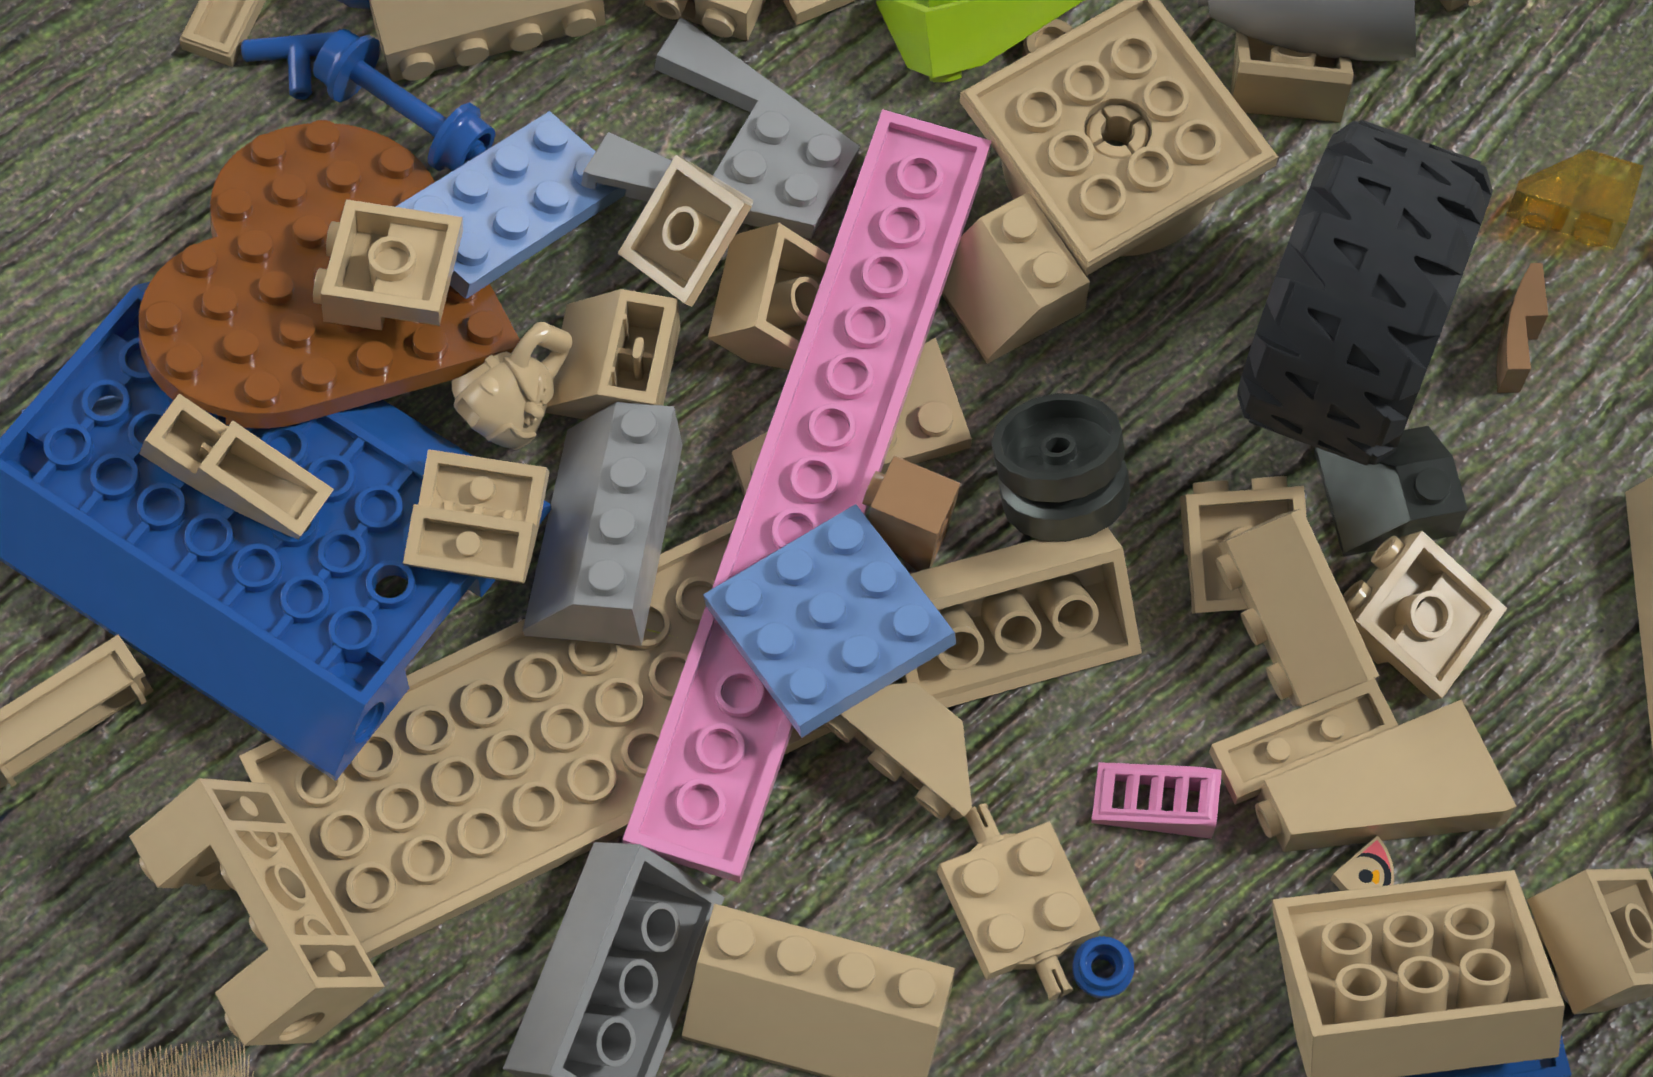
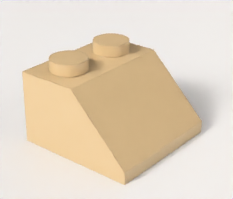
[942,192,1090,364]
[708,223,830,370]
[1527,868,1653,1014]

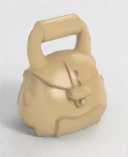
[452,322,572,450]

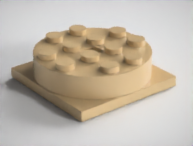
[960,0,1278,276]

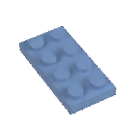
[396,111,626,299]

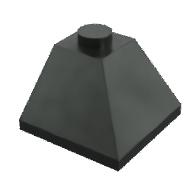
[1314,426,1468,557]

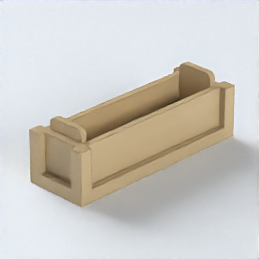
[0,634,153,789]

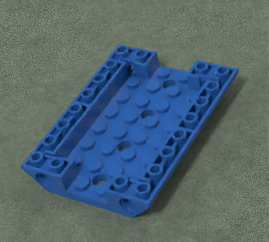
[0,281,552,781]

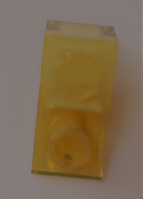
[1505,149,1644,249]

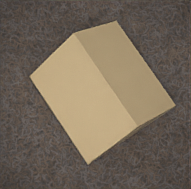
[1231,31,1354,123]
[618,155,753,307]

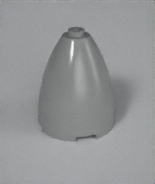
[1198,0,1416,61]

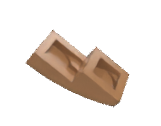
[1496,263,1548,393]

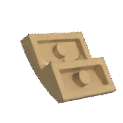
[403,449,549,584]

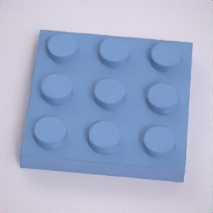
[703,504,956,737]

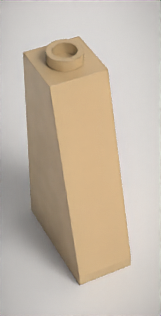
[1255,699,1516,852]

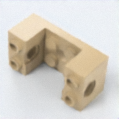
[129,778,385,1046]

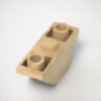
[824,682,972,820]

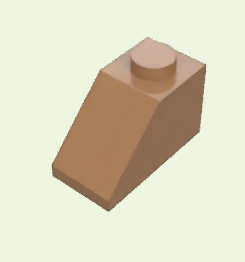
[862,456,961,571]

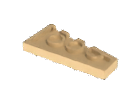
[732,337,972,497]

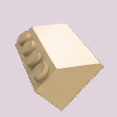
[369,0,606,82]
[901,527,1142,708]
[682,904,955,1077]

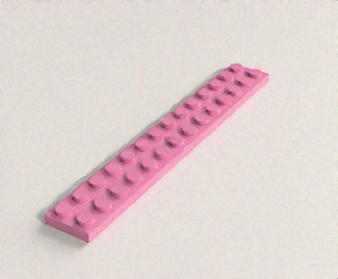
[623,109,992,883]

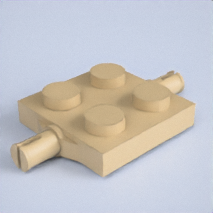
[937,803,1101,1001]

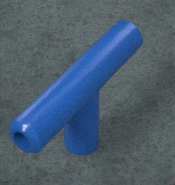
[241,30,350,99]

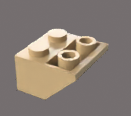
[545,289,680,419]

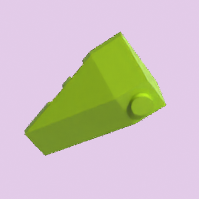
[876,0,1084,82]

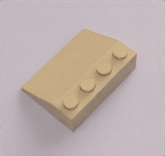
[1272,870,1565,1077]

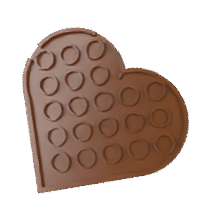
[139,120,520,428]

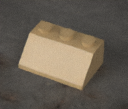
[1216,508,1379,706]

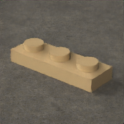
[1209,678,1398,805]

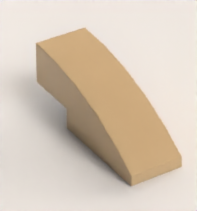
[140,394,334,540]

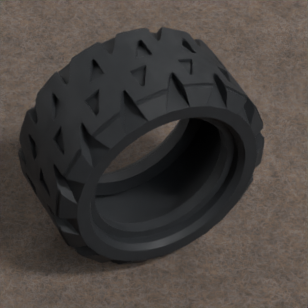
[1237,120,1493,466]

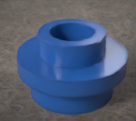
[1072,936,1134,999]

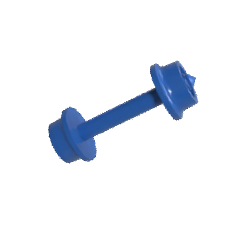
[313,29,495,171]

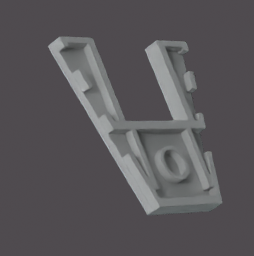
[581,18,860,239]

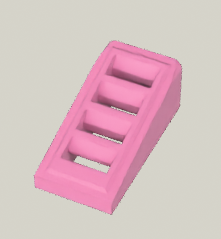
[1091,762,1222,839]

